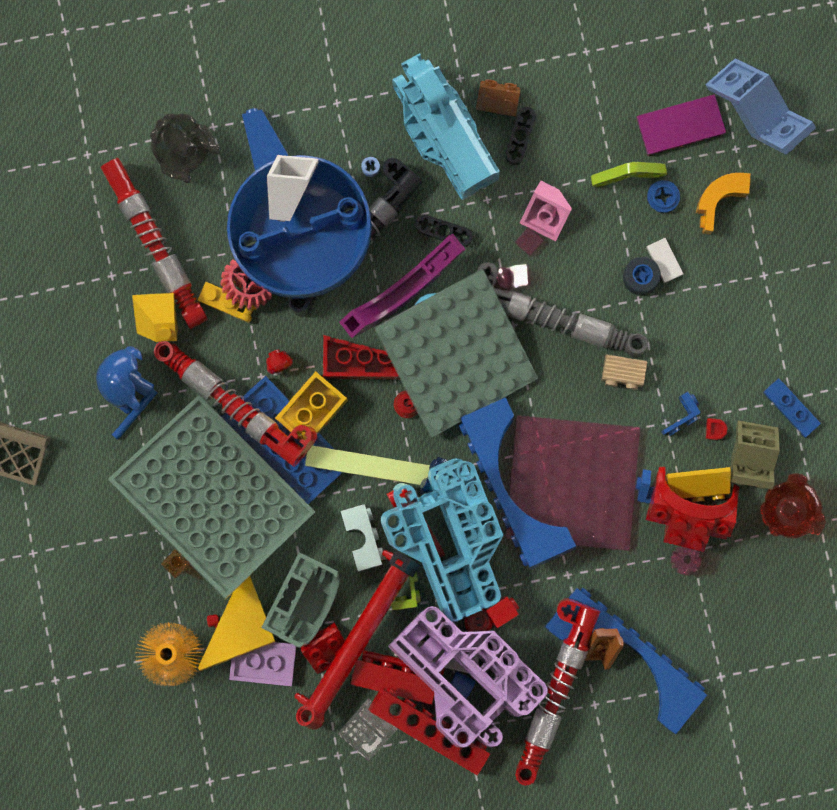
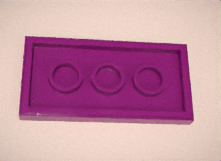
[636,94,726,156]

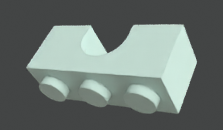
[341,504,385,572]

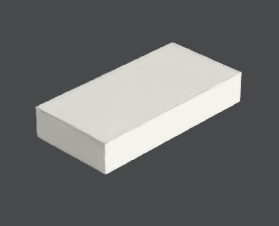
[646,238,683,284]

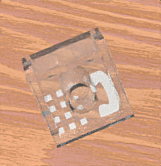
[337,698,398,761]

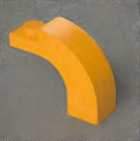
[696,173,751,235]

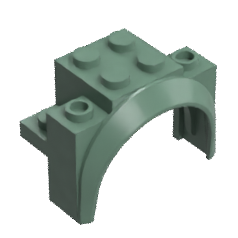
[261,552,340,648]

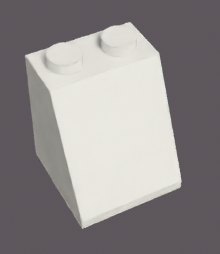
[267,155,318,222]

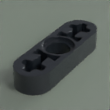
[505,107,536,165]
[415,215,473,247]

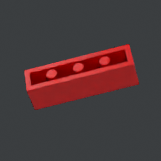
[351,657,434,705]

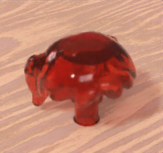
[760,473,826,538]

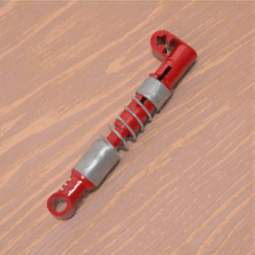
[100,158,208,330]
[154,341,317,467]
[515,598,601,786]

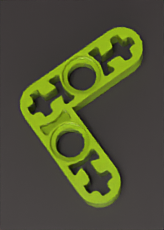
[591,162,667,187]

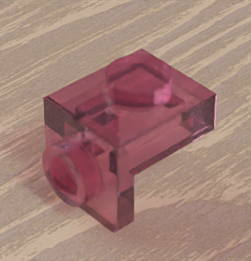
[497,265,531,289]

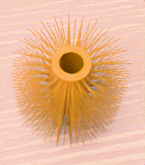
[135,622,204,686]

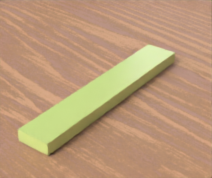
[305,446,430,486]

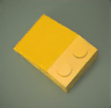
[275,371,348,439]

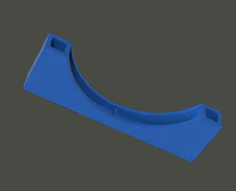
[459,397,576,570]
[544,588,707,734]

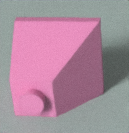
[520,181,572,241]

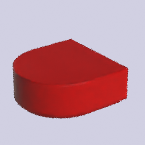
[705,418,727,440]

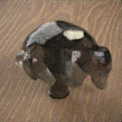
[150,113,221,183]

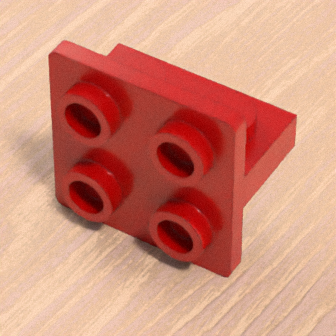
[300,623,345,674]

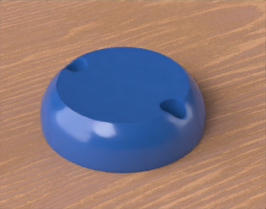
[227,155,372,299]

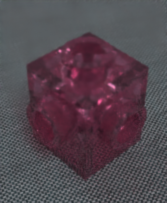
[670,547,702,576]

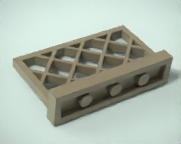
[0,422,51,485]

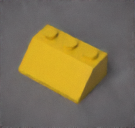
[666,467,731,502]

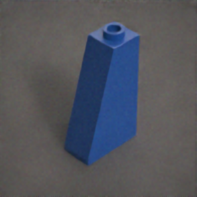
[242,108,288,171]

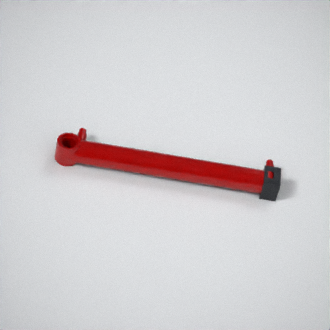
[294,550,420,730]

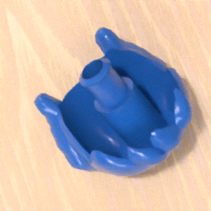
[96,346,154,414]

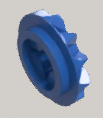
[647,180,680,213]

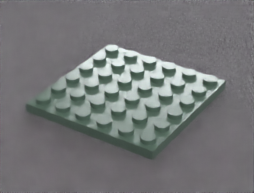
[374,269,538,437]

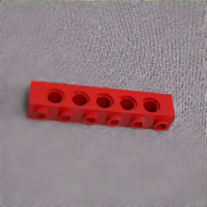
[368,688,490,776]

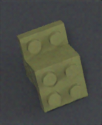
[731,421,780,490]

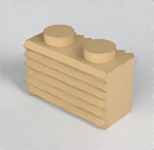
[601,355,647,390]

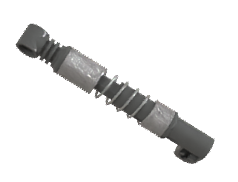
[477,262,648,358]

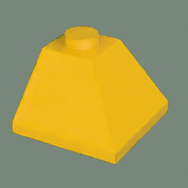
[132,293,178,342]

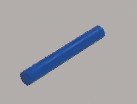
[112,389,158,440]

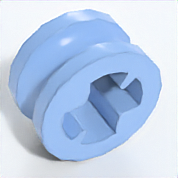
[361,157,380,177]

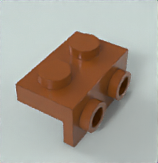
[476,79,521,117]
[584,628,624,669]

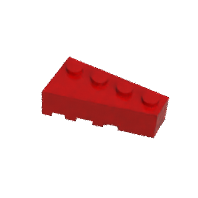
[323,335,400,380]

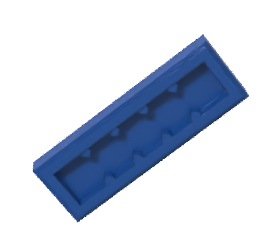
[763,378,821,438]

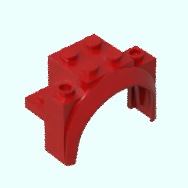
[646,467,740,552]

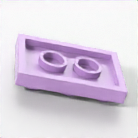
[229,642,296,686]

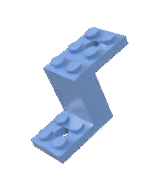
[705,58,816,155]

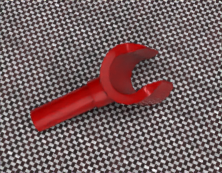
[207,614,220,628]

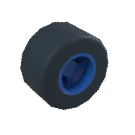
[623,257,661,295]

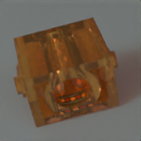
[161,549,191,579]

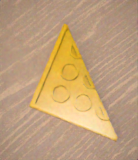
[198,576,275,671]

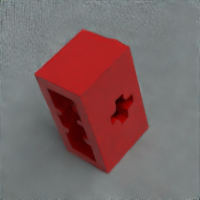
[485,596,519,628]

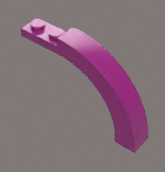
[339,234,466,338]

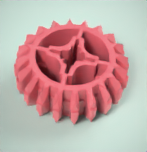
[220,260,272,310]

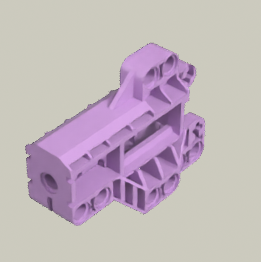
[388,606,548,748]

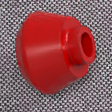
[266,349,293,374]
[394,391,418,418]
[464,608,493,632]

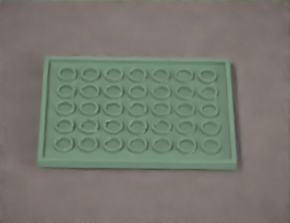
[108,395,315,599]

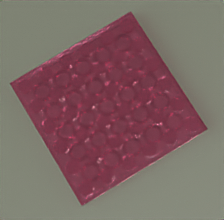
[505,415,640,551]

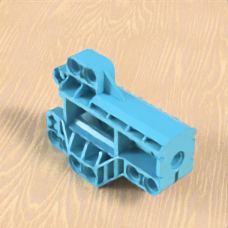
[392,53,500,200]
[381,458,503,622]

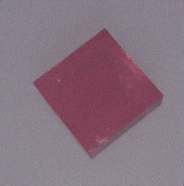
[515,227,544,256]

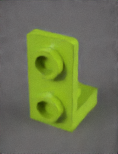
[391,571,420,610]

